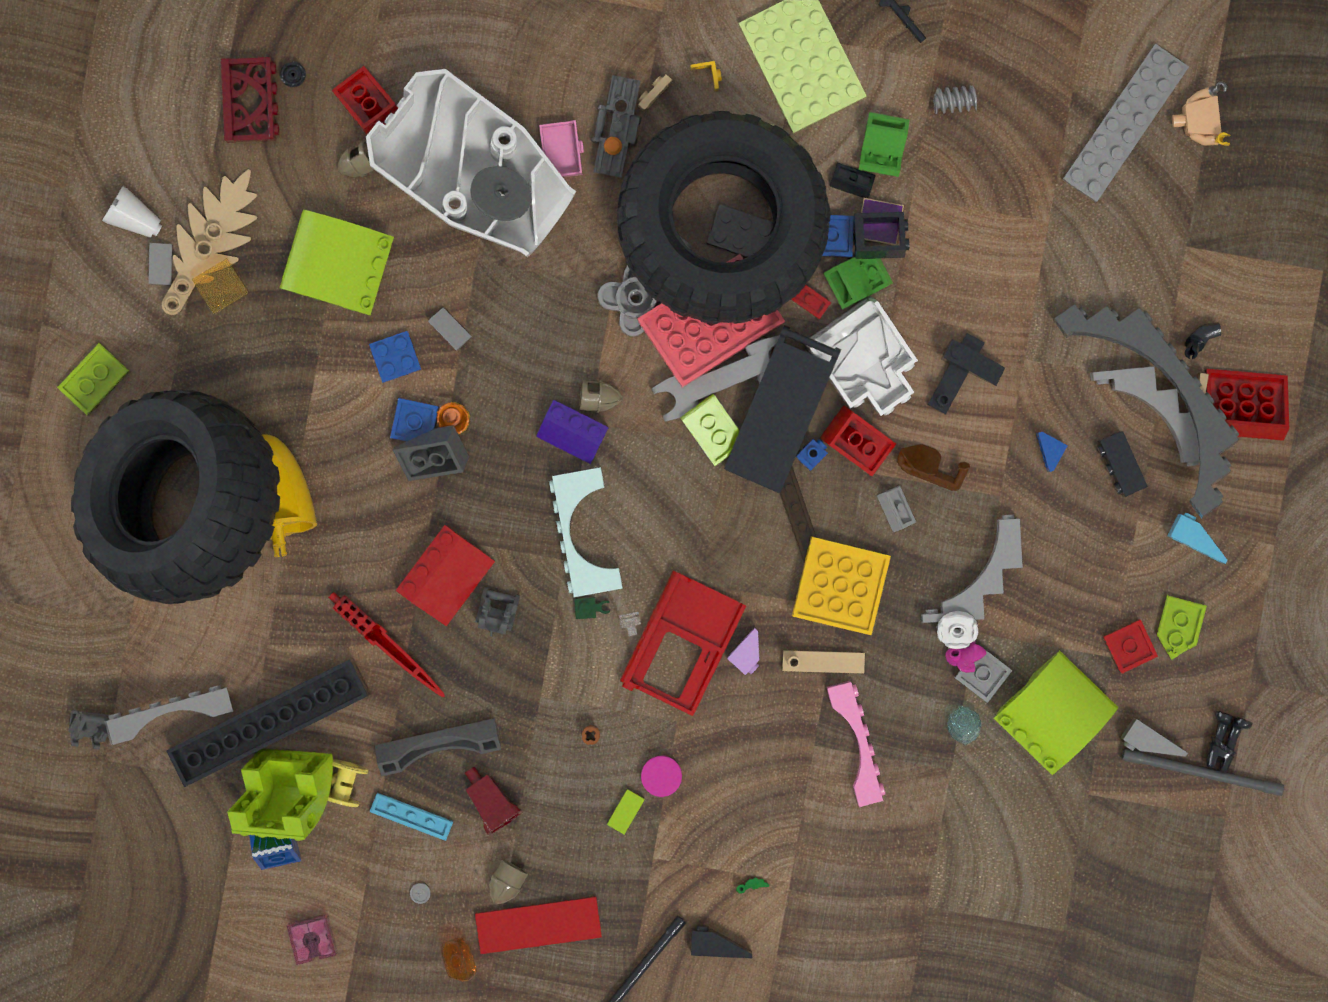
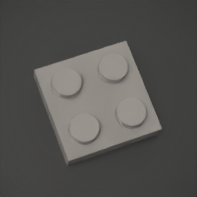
[954,645,1012,703]

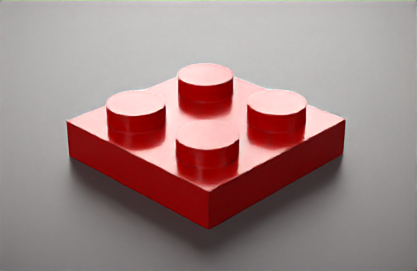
[1103,619,1158,674]

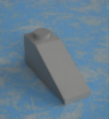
[1120,718,1188,757]

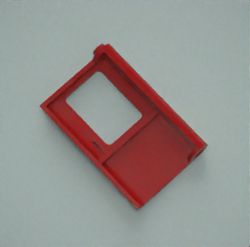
[620,570,746,716]

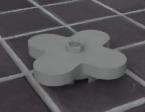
[597,265,661,337]

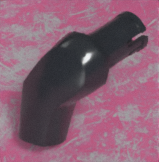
[1184,322,1222,359]

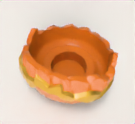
[437,402,470,434]

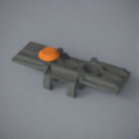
[591,75,642,178]

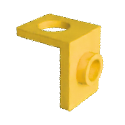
[690,61,722,91]

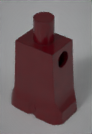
[465,767,523,835]

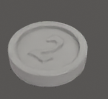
[410,883,431,904]

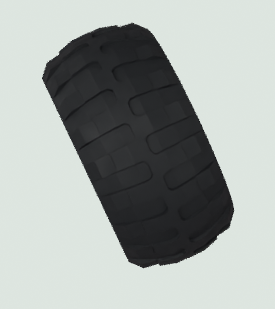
[617,111,830,324]
[71,390,280,604]

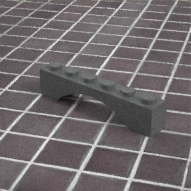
[375,718,501,776]

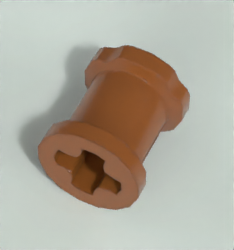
[582,725,600,745]

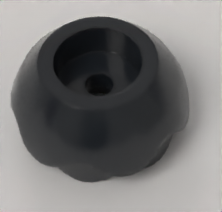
[280,61,306,87]

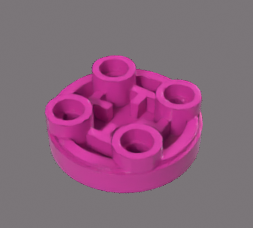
[641,755,682,797]

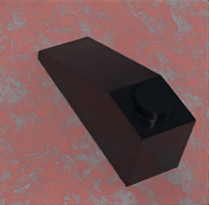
[941,339,1005,386]
[691,925,753,959]

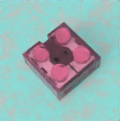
[287,913,338,965]

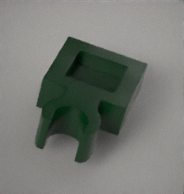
[575,597,610,619]

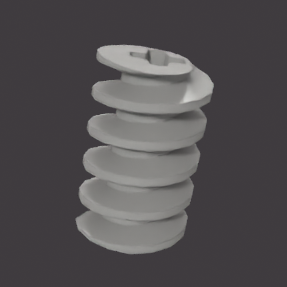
[934,85,977,114]

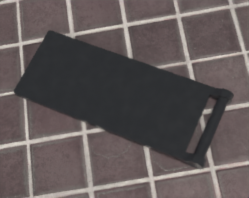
[724,325,842,493]

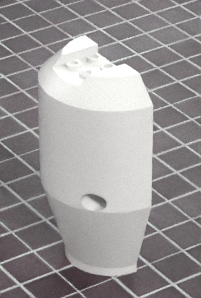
[366,69,576,257]

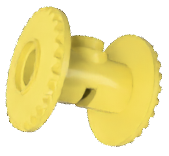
[328,759,368,807]

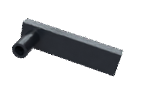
[927,333,985,415]

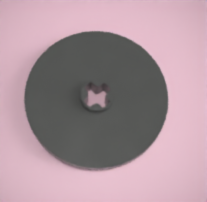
[470,166,532,221]

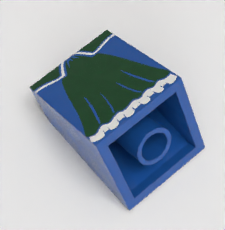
[249,835,301,870]

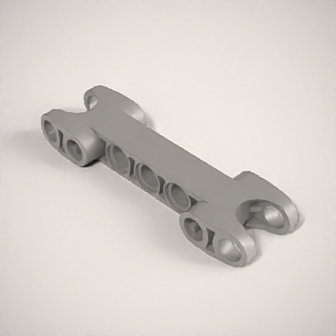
[652,335,780,421]

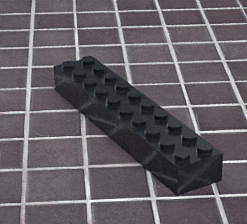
[166,658,370,787]

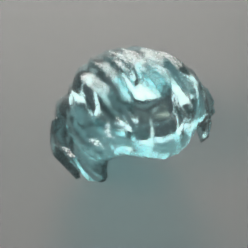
[947,707,982,745]

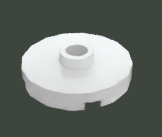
[937,611,978,649]

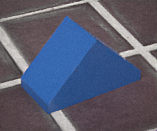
[1036,432,1068,472]

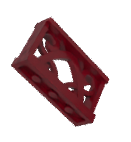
[221,57,279,143]

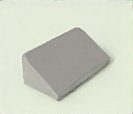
[149,243,173,285]
[428,308,472,351]
[877,485,916,532]

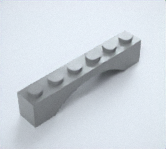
[104,685,233,745]

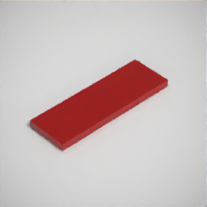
[475,896,602,954]

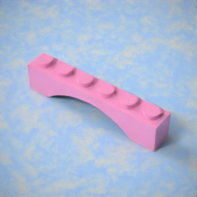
[827,681,885,807]

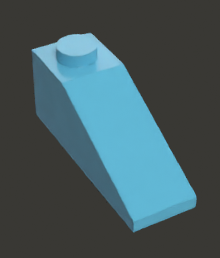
[1167,513,1227,564]

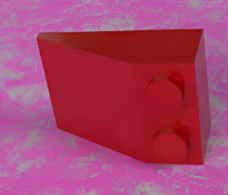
[332,66,398,135]
[820,405,896,476]

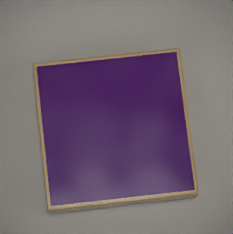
[861,198,904,245]

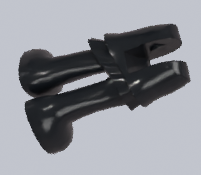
[1206,710,1253,773]

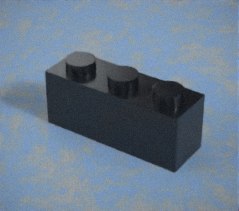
[1097,431,1148,497]

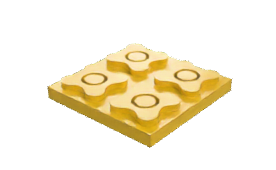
[792,537,891,635]

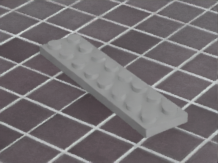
[1062,44,1189,203]

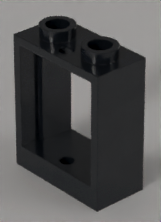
[854,212,910,259]

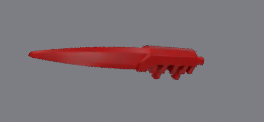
[328,592,445,697]

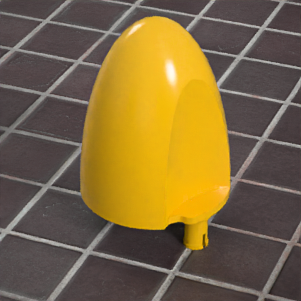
[262,434,317,557]

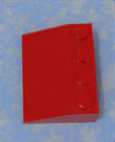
[1205,369,1289,441]
[396,525,495,626]

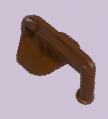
[897,444,970,491]

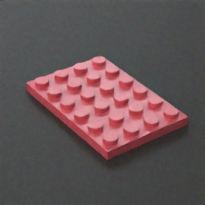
[637,254,785,388]

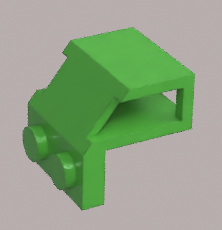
[859,112,910,177]
[824,257,893,309]

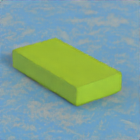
[607,789,645,835]

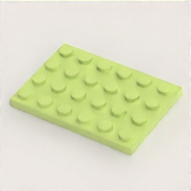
[739,0,866,134]

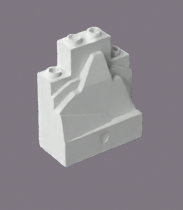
[804,296,918,416]

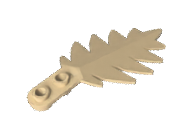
[162,169,257,315]

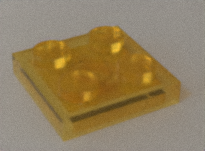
[192,258,249,314]

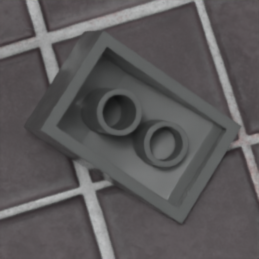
[393,425,469,481]

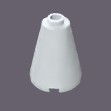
[102,186,162,238]

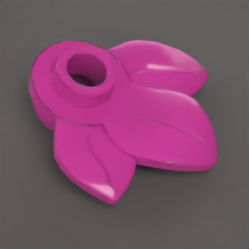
[946,640,987,673]

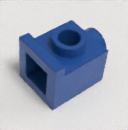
[796,439,828,471]

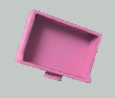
[539,120,584,177]

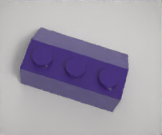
[536,400,609,464]

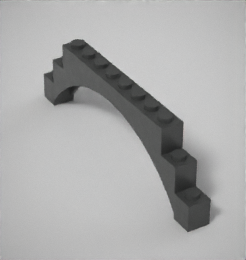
[1055,304,1239,519]

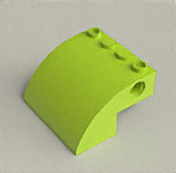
[280,210,394,315]
[994,650,1119,775]
[228,749,333,841]

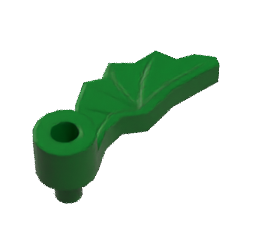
[736,877,769,894]

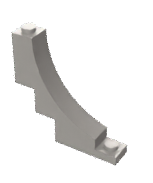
[1090,367,1199,466]
[921,515,1023,623]

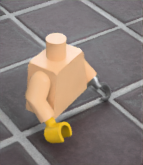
[1172,81,1230,146]

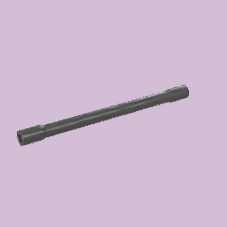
[1121,748,1284,796]

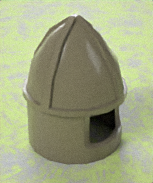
[338,140,374,178]
[579,380,623,413]
[489,859,528,904]

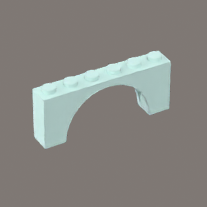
[549,467,623,597]

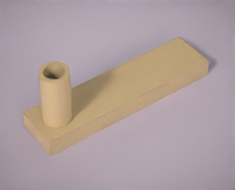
[782,650,865,673]

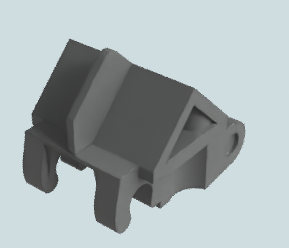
[475,587,520,637]
[68,710,109,749]

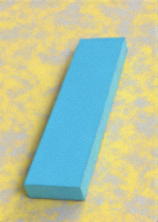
[370,792,453,841]

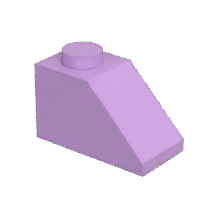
[727,628,759,675]

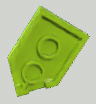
[1157,595,1207,660]

